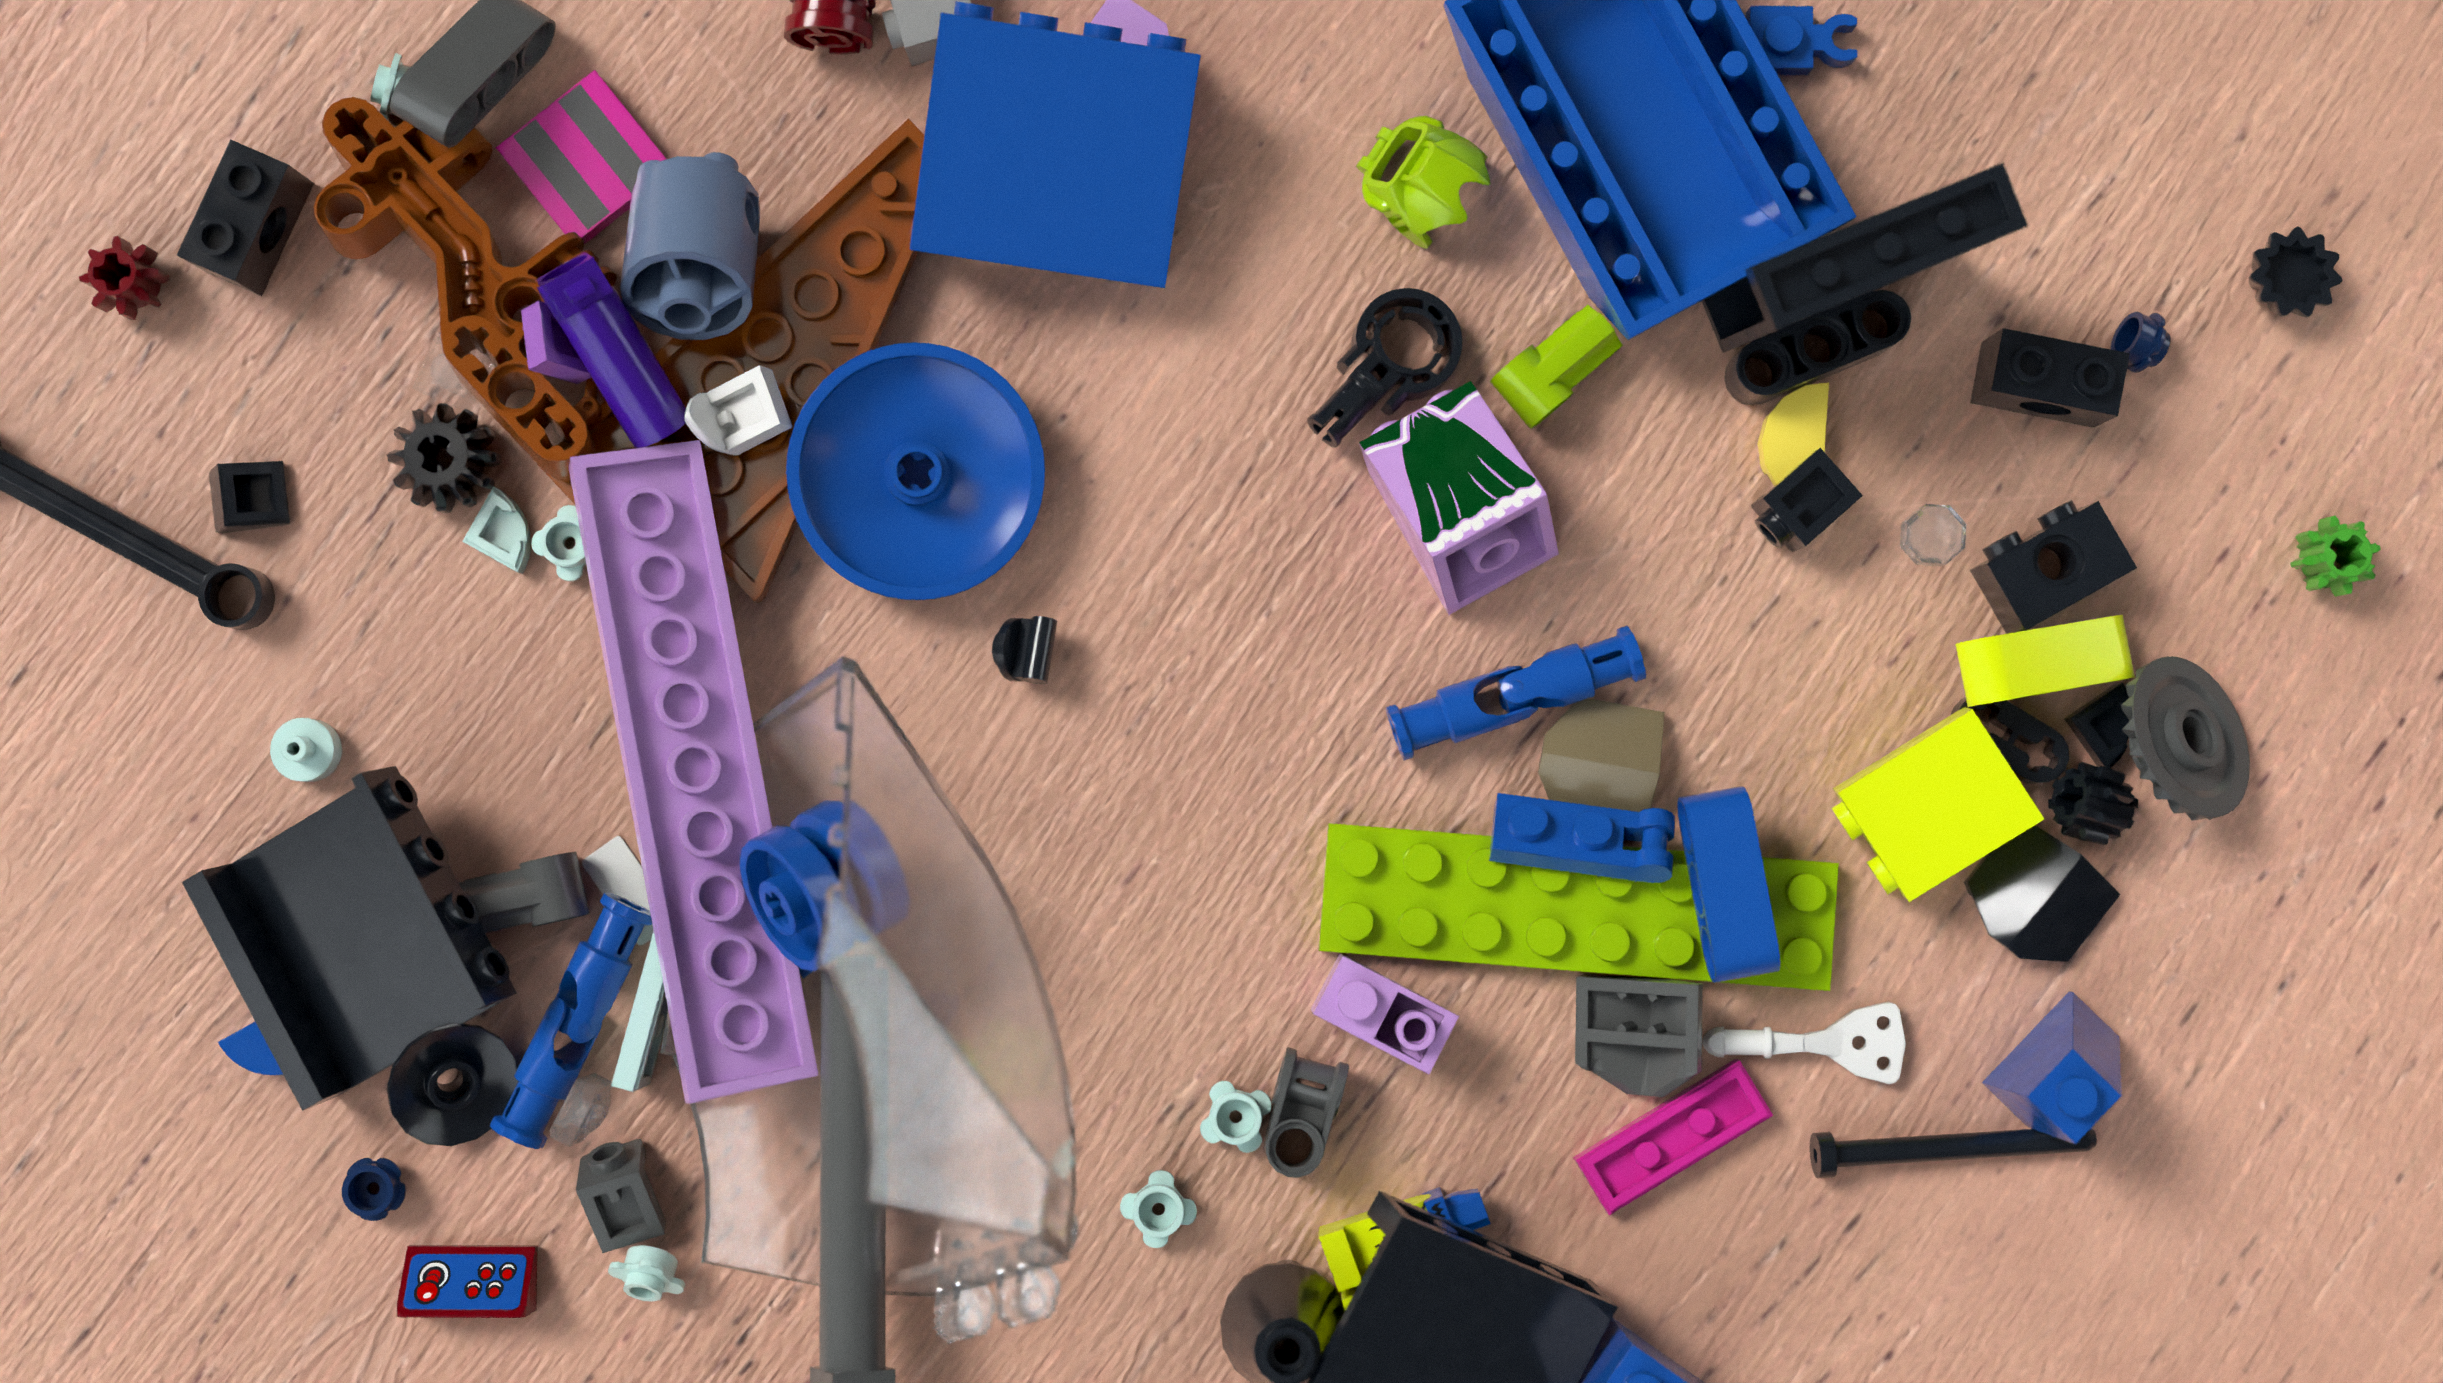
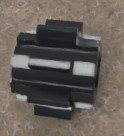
[2048,762,2138,845]

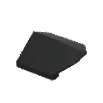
[1964,825,2121,962]

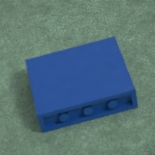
[910,1,1201,288]

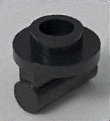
[992,616,1058,684]

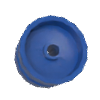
[739,800,902,971]

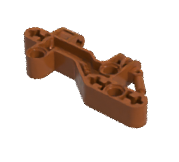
[313,97,617,481]

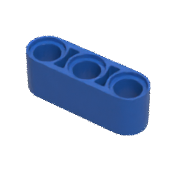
[1677,786,1780,983]

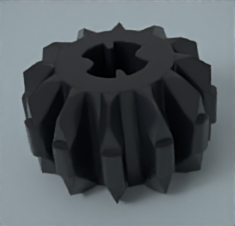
[386,403,502,513]

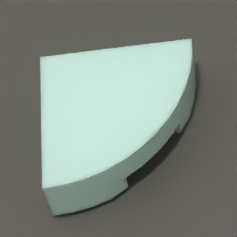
[462,486,531,574]

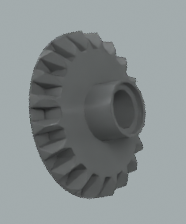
[2121,656,2250,821]

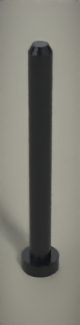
[1810,1129,2097,1178]

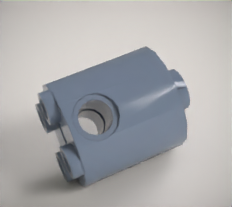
[620,152,760,340]

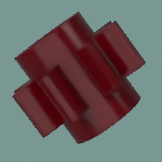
[79,236,170,320]

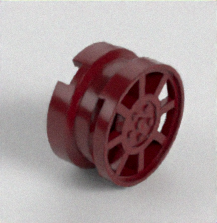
[784,0,876,54]

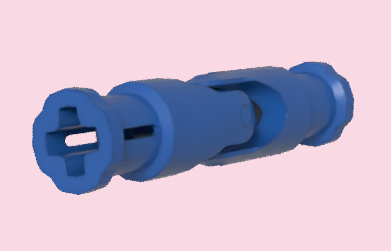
[1386,625,1646,761]
[490,892,652,1149]

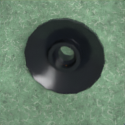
[386,1023,518,1146]

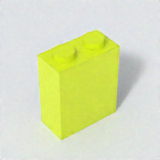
[1831,707,2044,902]

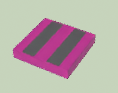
[496,70,666,245]

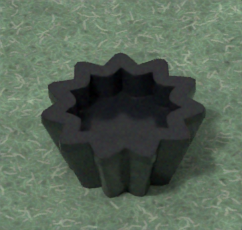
[2249,227,2343,318]

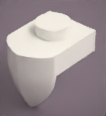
[685,365,793,456]

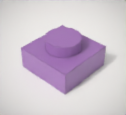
[521,301,591,384]

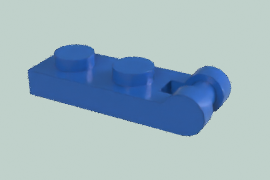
[1489,793,1675,883]

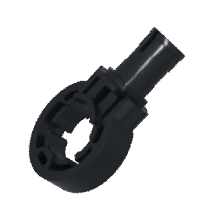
[1307,288,1462,448]

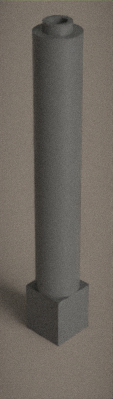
[810,957,895,1383]

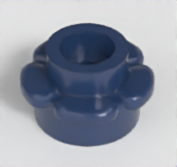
[2110,312,2171,373]
[342,1158,406,1221]

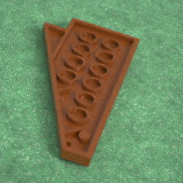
[537,118,924,604]

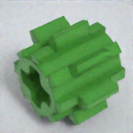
[2290,515,2381,597]

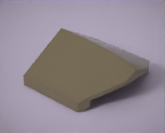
[1538,698,1664,812]

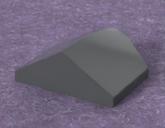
[1575,976,1703,1097]

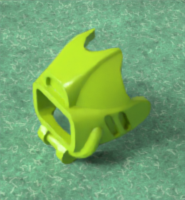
[1356,116,1491,249]

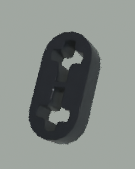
[1951,697,2069,784]

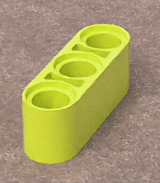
[1956,615,2135,707]

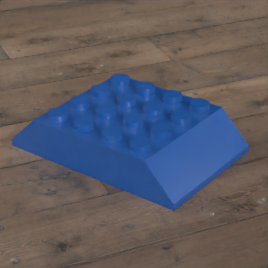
[1443,0,1857,340]

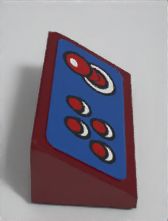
[397,1245,538,1318]

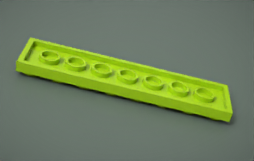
[1318,823,1839,991]

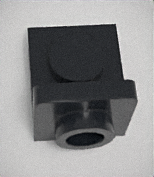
[1751,448,1863,552]

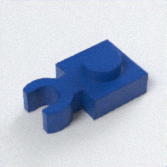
[1745,6,1857,75]

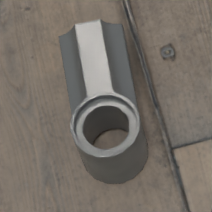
[459,851,590,933]

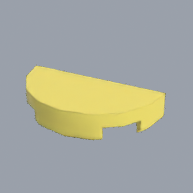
[1757,382,1829,486]

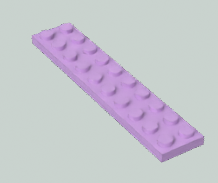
[568,440,819,1104]

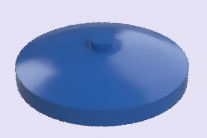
[786,342,1045,600]

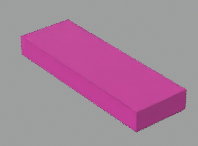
[1573,1059,1773,1215]

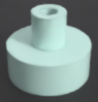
[270,718,342,782]

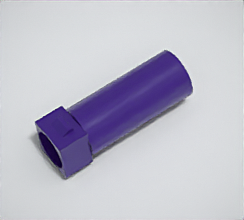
[536,252,686,448]

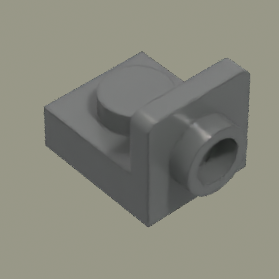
[576,1139,666,1253]

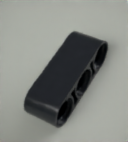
[1724,290,1911,406]

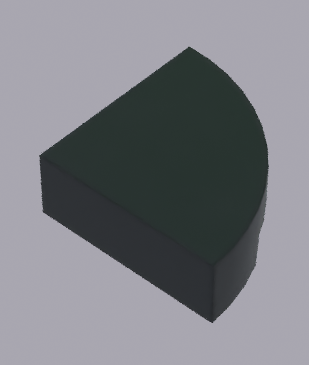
[2064,682,2129,768]

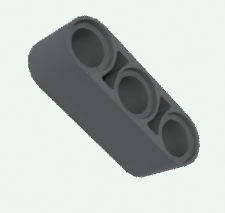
[390,0,556,148]

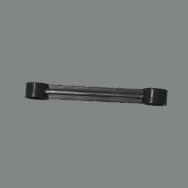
[0,441,275,630]

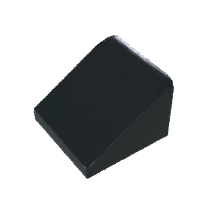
[209,461,290,533]

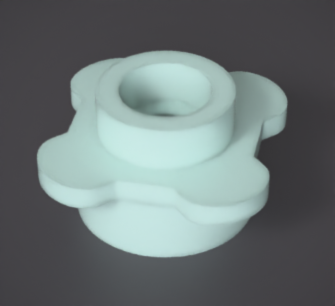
[370,53,410,120]
[531,505,586,581]
[1200,1081,1271,1153]
[1120,1170,1197,1248]
[608,1246,685,1301]

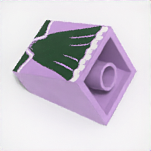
[1359,381,1559,615]

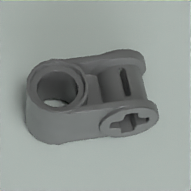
[1264,1047,1349,1178]

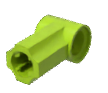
[1490,305,1623,429]

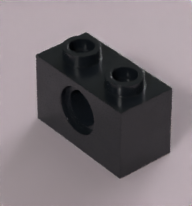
[177,139,314,296]
[1970,328,2130,428]
[1970,500,2137,634]

